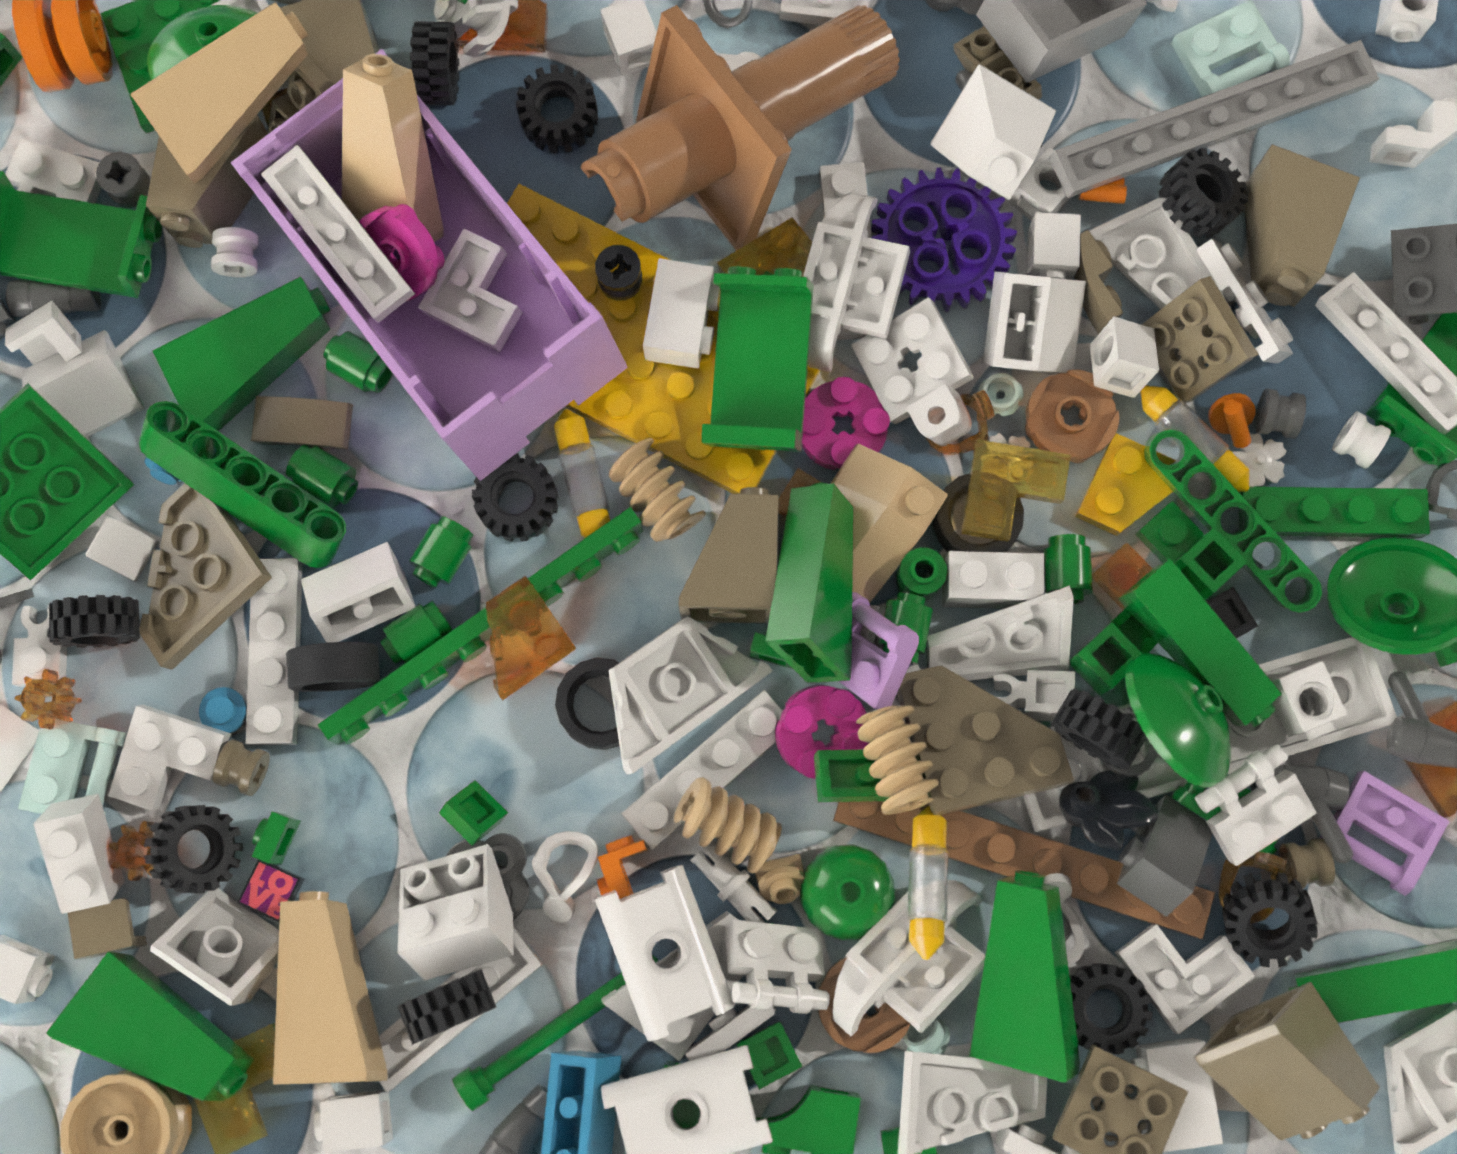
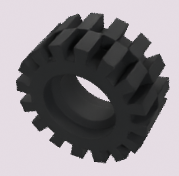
[410,21,460,105]
[516,64,598,154]
[1159,148,1248,238]
[472,453,559,542]
[49,595,140,648]
[1051,689,1147,770]
[144,805,243,894]
[1222,871,1318,968]
[1069,963,1152,1055]
[397,970,497,1044]

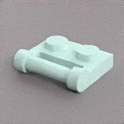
[1171,0,1290,97]
[18,716,127,816]

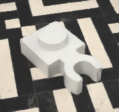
[12,605,67,687]
[993,670,1075,721]

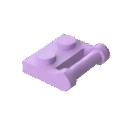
[839,592,919,709]
[1319,771,1450,896]

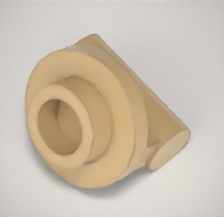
[755,854,805,904]

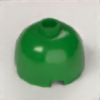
[800,844,895,941]

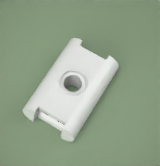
[595,865,735,1041]
[601,1045,772,1154]

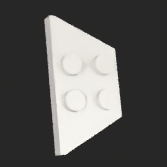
[608,616,772,775]
[1383,1003,1457,1154]

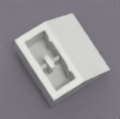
[983,272,1086,372]
[397,844,514,980]

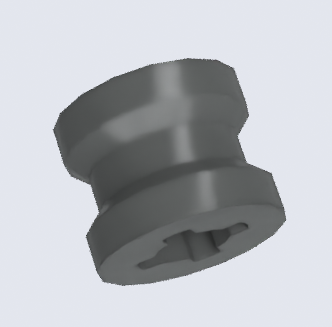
[96,152,151,208]
[1255,388,1306,439]

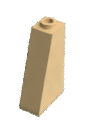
[131,2,308,184]
[342,54,444,243]
[273,891,387,1084]

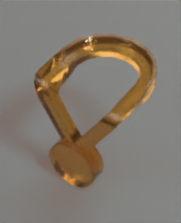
[925,390,994,455]
[1218,852,1287,924]

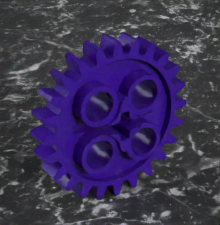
[871,167,1017,312]

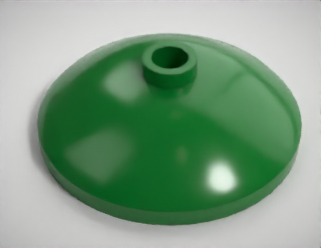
[147,5,257,80]
[1326,538,1457,655]
[1125,653,1231,788]

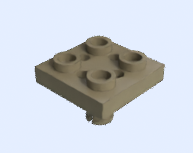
[1141,276,1259,404]
[1052,1045,1189,1154]

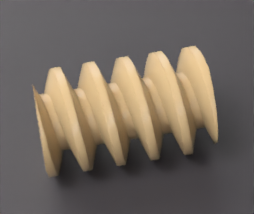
[609,438,706,542]
[856,705,939,815]
[674,777,782,874]

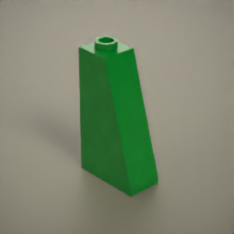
[152,276,331,431]
[765,483,853,683]
[1118,559,1282,727]
[969,870,1080,1083]
[1288,939,1457,1023]
[46,951,255,1101]

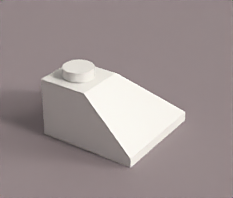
[930,64,1056,200]

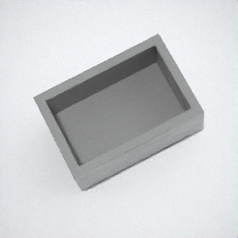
[976,0,1147,83]

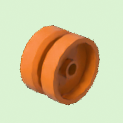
[12,0,112,93]

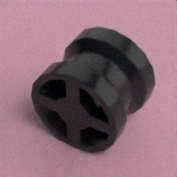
[595,245,643,301]

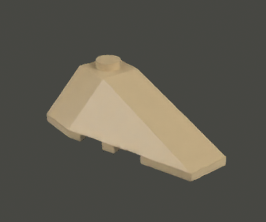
[831,444,948,603]

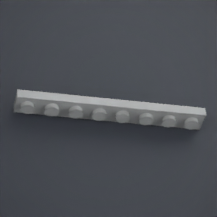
[1049,40,1379,198]

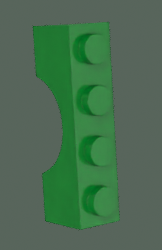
[1069,527,1248,696]
[664,1061,861,1154]

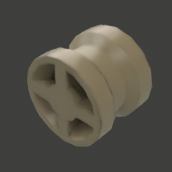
[213,739,270,796]
[1279,838,1335,890]

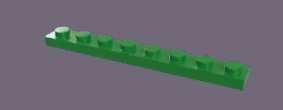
[317,507,644,745]

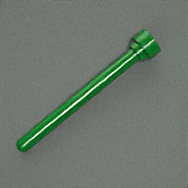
[452,955,659,1112]

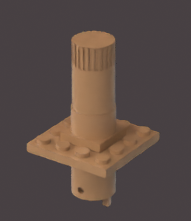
[580,5,900,254]

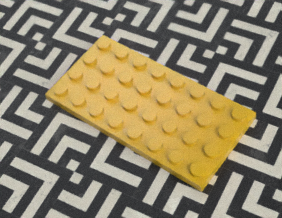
[507,184,821,494]

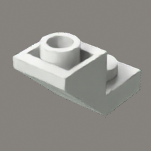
[1370,98,1457,168]

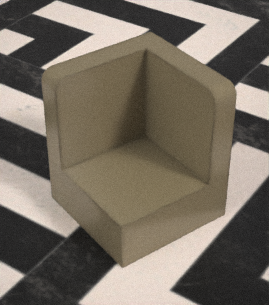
[67,898,147,959]

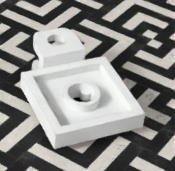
[851,297,974,447]

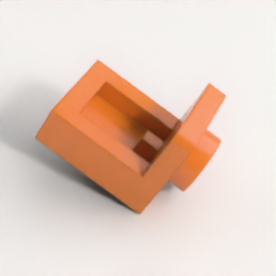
[596,835,648,899]

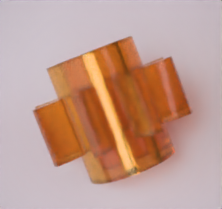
[14,669,82,730]
[108,821,154,881]

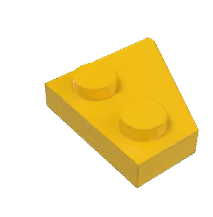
[1075,433,1194,536]

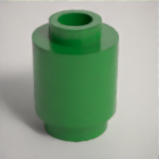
[323,331,393,393]
[286,445,359,508]
[409,516,473,588]
[1044,534,1093,604]
[896,547,947,601]
[878,593,933,665]
[380,600,453,664]

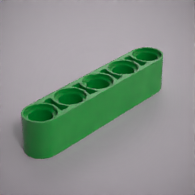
[139,401,346,568]
[1144,430,1322,613]

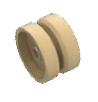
[60,1070,192,1154]

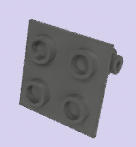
[1391,223,1457,324]

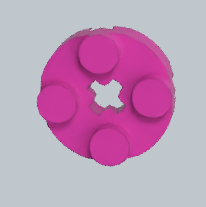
[359,204,445,301]
[802,376,890,470]
[775,685,870,779]

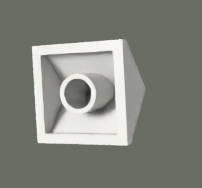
[22,330,144,438]
[150,889,279,1006]

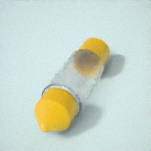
[1140,385,1250,492]
[553,409,611,538]
[907,806,949,960]

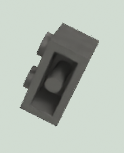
[1117,795,1213,917]

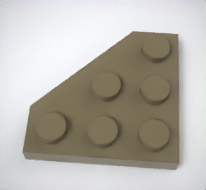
[140,483,272,670]
[897,665,1074,815]

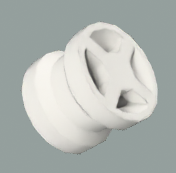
[211,227,258,277]
[1332,411,1391,469]

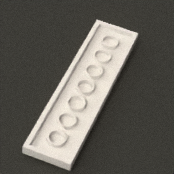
[1023,637,1397,832]

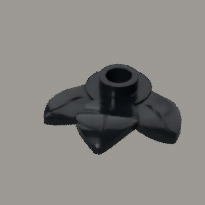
[1059,770,1159,851]

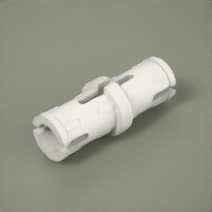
[690,840,778,923]

